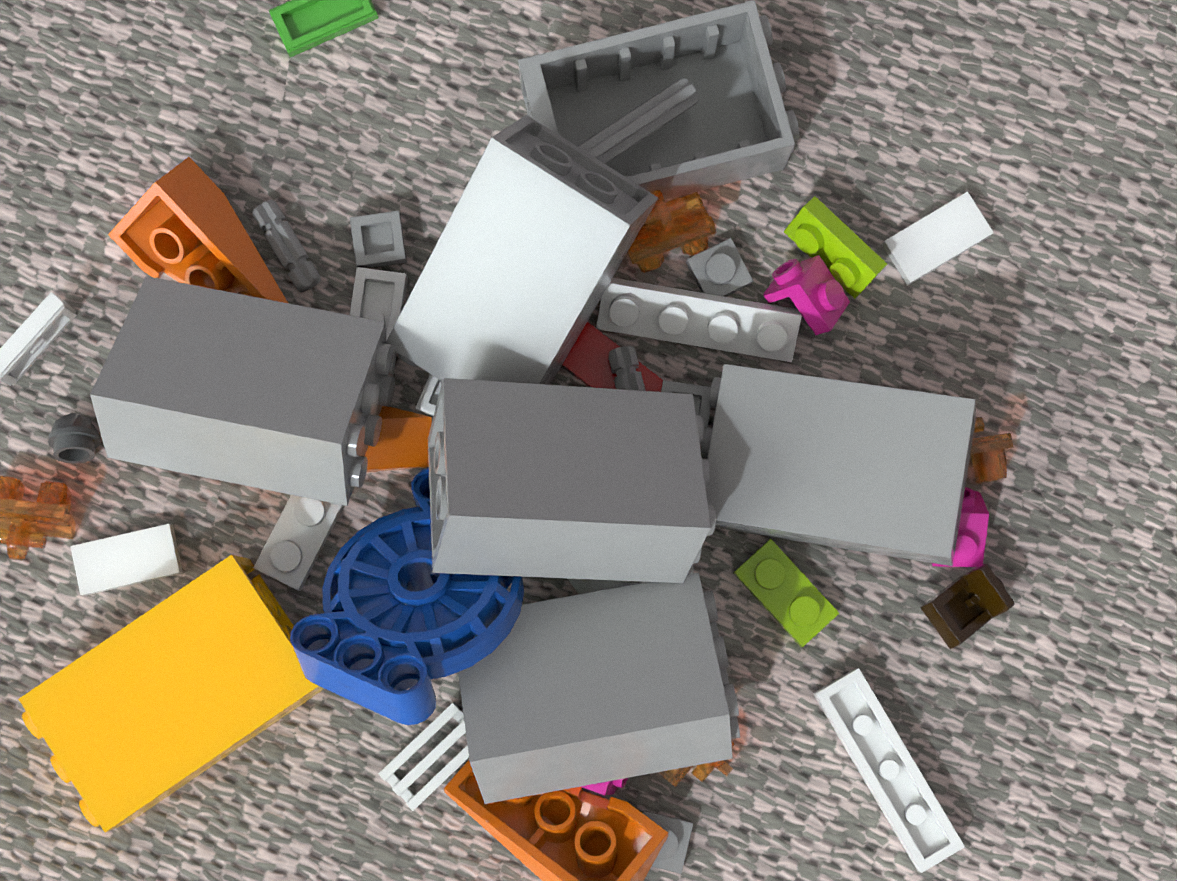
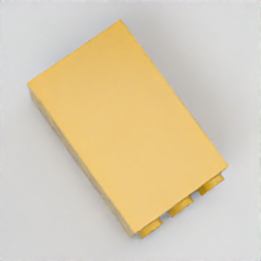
[18,554,324,832]

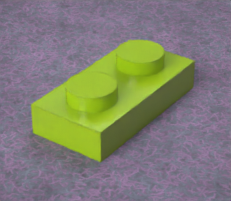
[784,196,887,299]
[733,539,839,647]

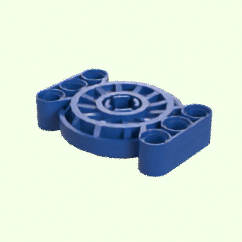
[290,467,524,725]

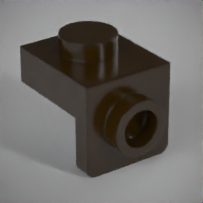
[920,564,1015,649]

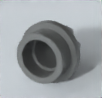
[48,413,100,464]

